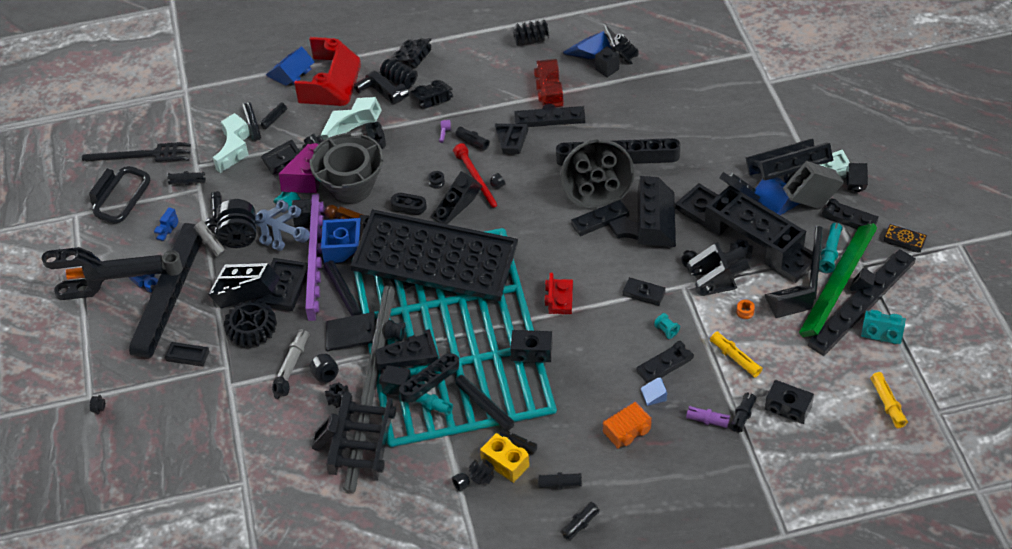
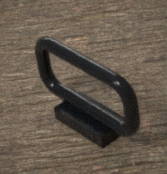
[89,166,151,223]

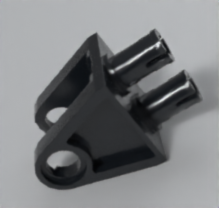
[687,242,751,296]

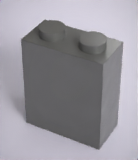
[783,161,844,209]

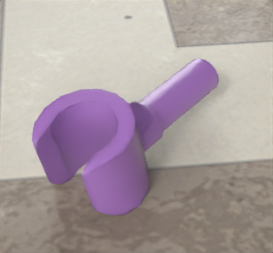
[439,120,451,143]

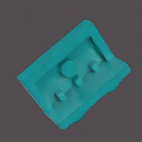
[861,310,906,344]

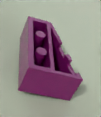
[279,143,320,193]

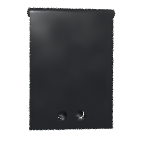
[326,312,376,351]

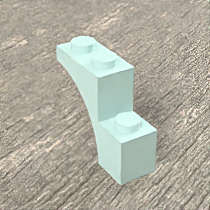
[321,97,382,140]
[213,113,250,173]

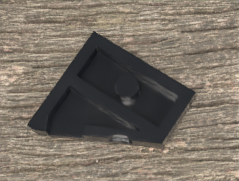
[495,123,529,154]

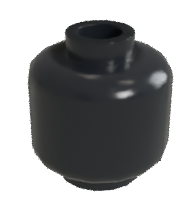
[309,353,339,383]

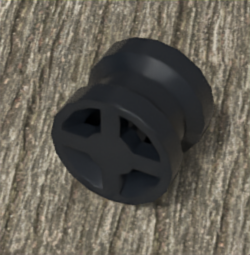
[385,320,406,342]

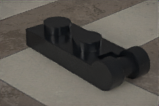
[822,198,879,229]
[637,341,694,384]

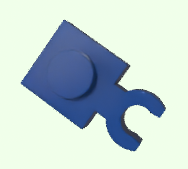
[154,207,178,241]
[129,275,158,293]

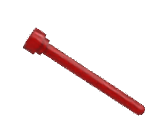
[453,143,497,208]

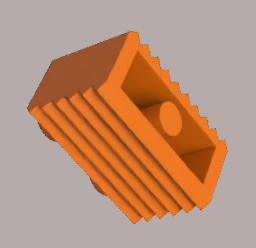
[603,402,652,448]

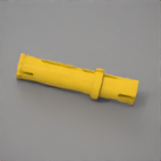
[710,331,763,378]
[870,372,908,428]

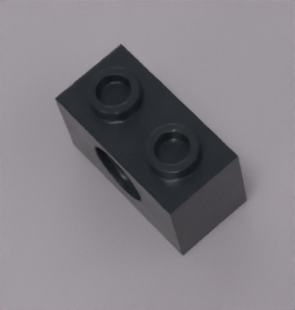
[510,330,553,363]
[764,380,814,424]

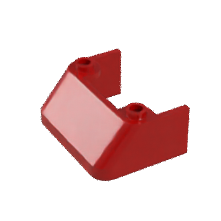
[294,37,361,106]

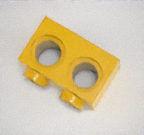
[480,433,529,483]

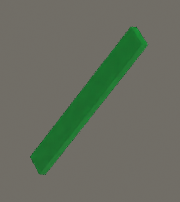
[799,223,877,337]

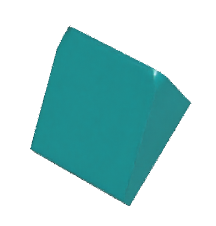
[273,192,301,210]

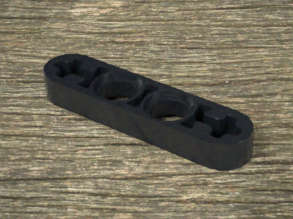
[399,353,459,403]

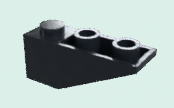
[431,171,482,224]

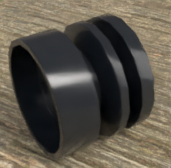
[216,199,256,248]

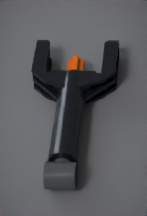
[41,247,183,300]

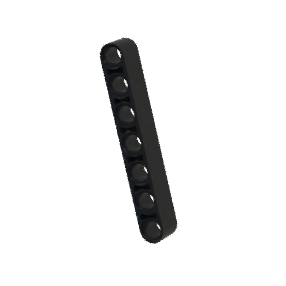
[556,138,681,166]

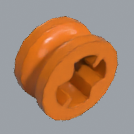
[736,300,755,319]

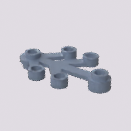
[255,200,310,251]

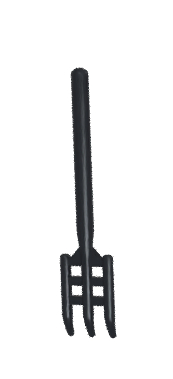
[81,142,191,162]

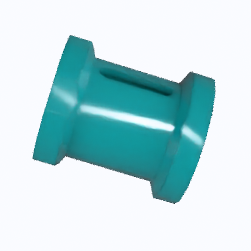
[654,313,680,339]

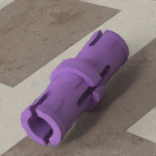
[686,406,730,428]

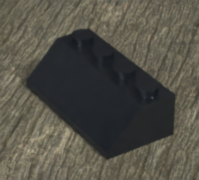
[637,176,676,247]

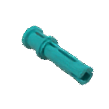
[819,223,842,273]

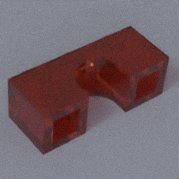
[534,59,564,107]

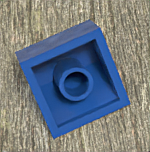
[266,46,315,86]
[321,218,361,263]

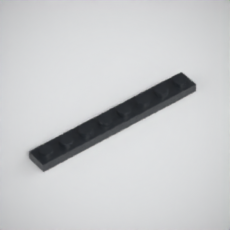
[808,249,916,356]

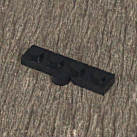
[514,104,585,127]

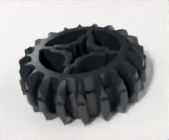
[224,300,277,348]

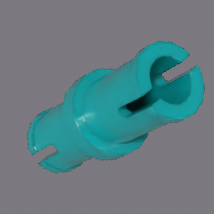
[414,393,453,416]

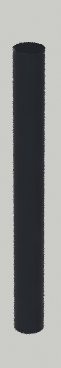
[809,226,823,299]

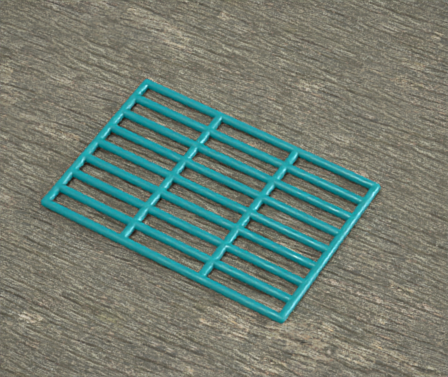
[352,228,557,447]

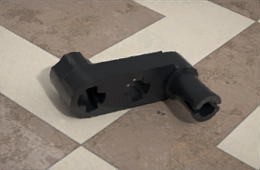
[353,71,409,105]

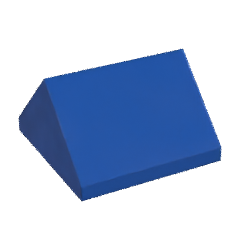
[755,177,800,215]

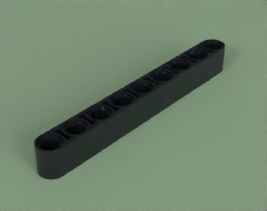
[129,223,203,358]

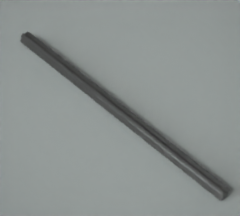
[343,286,395,493]

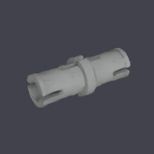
[193,220,226,257]

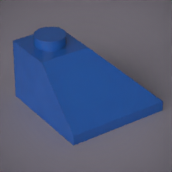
[563,31,612,59]

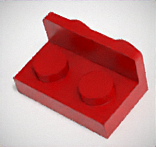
[545,273,573,314]

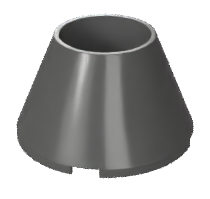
[310,133,384,204]

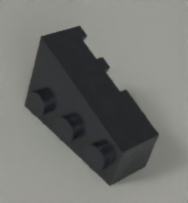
[208,263,280,309]

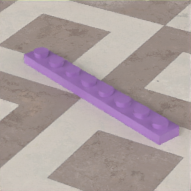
[305,194,324,321]

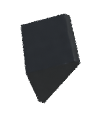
[765,285,815,318]

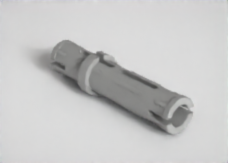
[275,329,310,381]

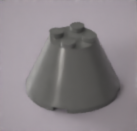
[560,139,634,209]

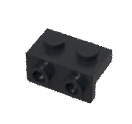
[261,139,302,175]

